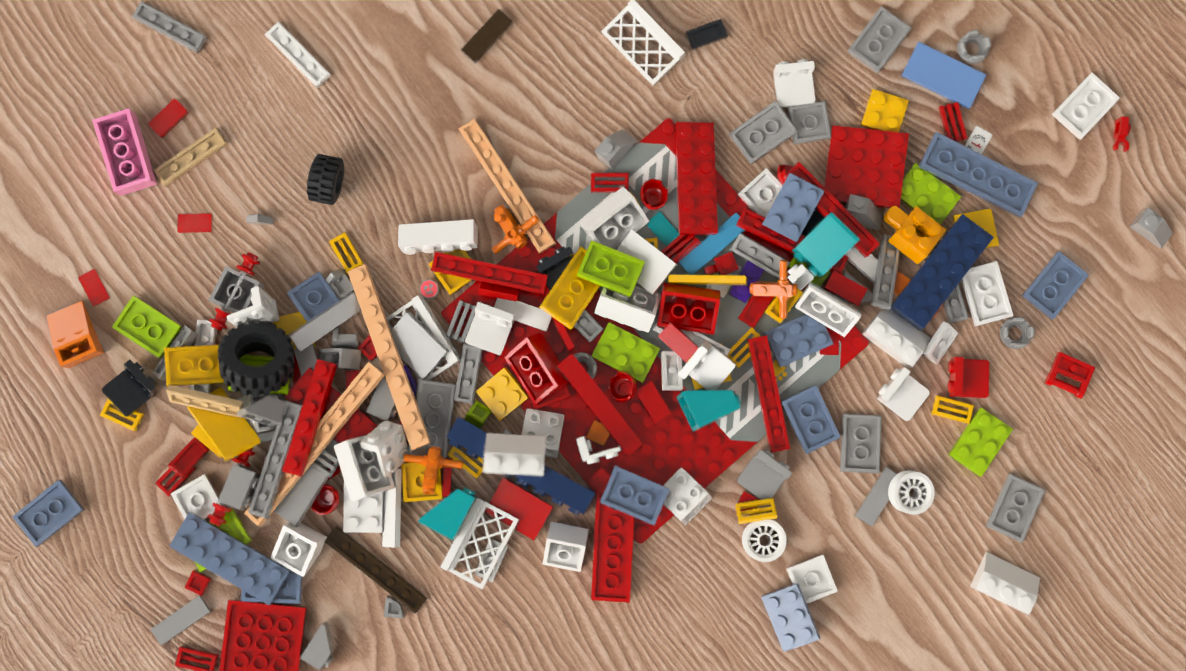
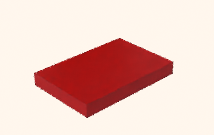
[485,477,554,541]

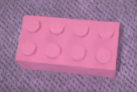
[92,108,157,196]

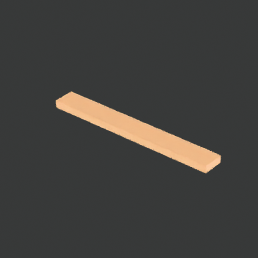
[459,119,556,254]

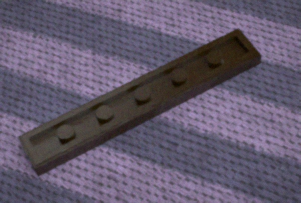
[325,526,427,614]

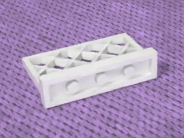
[601,0,686,86]
[386,295,461,380]
[440,498,520,589]

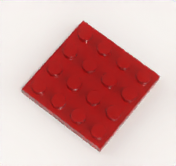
[824,125,909,208]
[219,599,307,671]

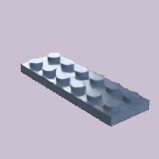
[918,132,1038,218]
[169,512,291,605]

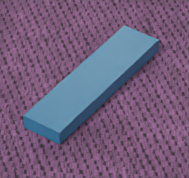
[679,213,745,275]

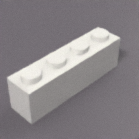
[398,219,478,255]

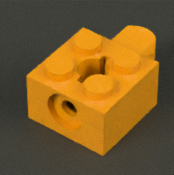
[884,206,947,264]

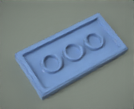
[901,42,986,109]

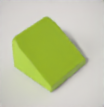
[464,400,491,429]

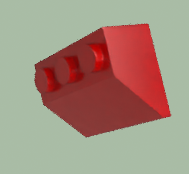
[657,282,721,334]
[504,332,569,405]

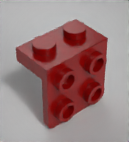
[948,357,989,398]

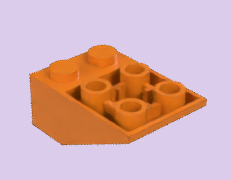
[47,301,104,368]

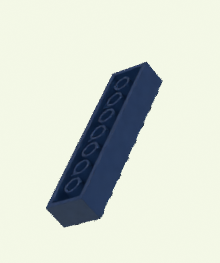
[447,417,595,516]

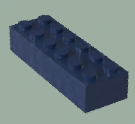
[891,214,994,331]

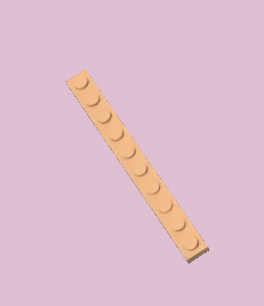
[348,264,431,450]
[245,362,385,526]

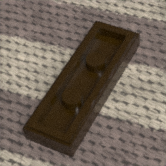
[461,9,513,63]

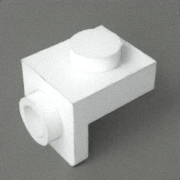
[787,264,814,290]

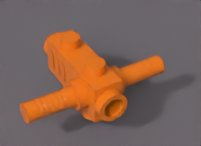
[492,205,540,254]
[750,260,798,319]
[404,447,463,495]

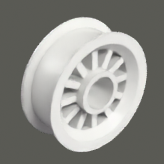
[888,470,935,515]
[742,519,787,562]

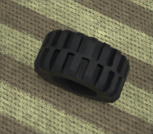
[218,321,294,397]

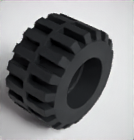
[307,154,344,205]

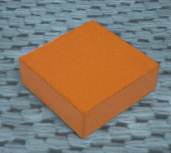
[586,420,609,446]

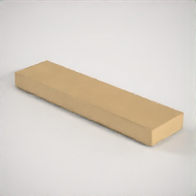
[153,128,228,187]
[166,385,244,418]

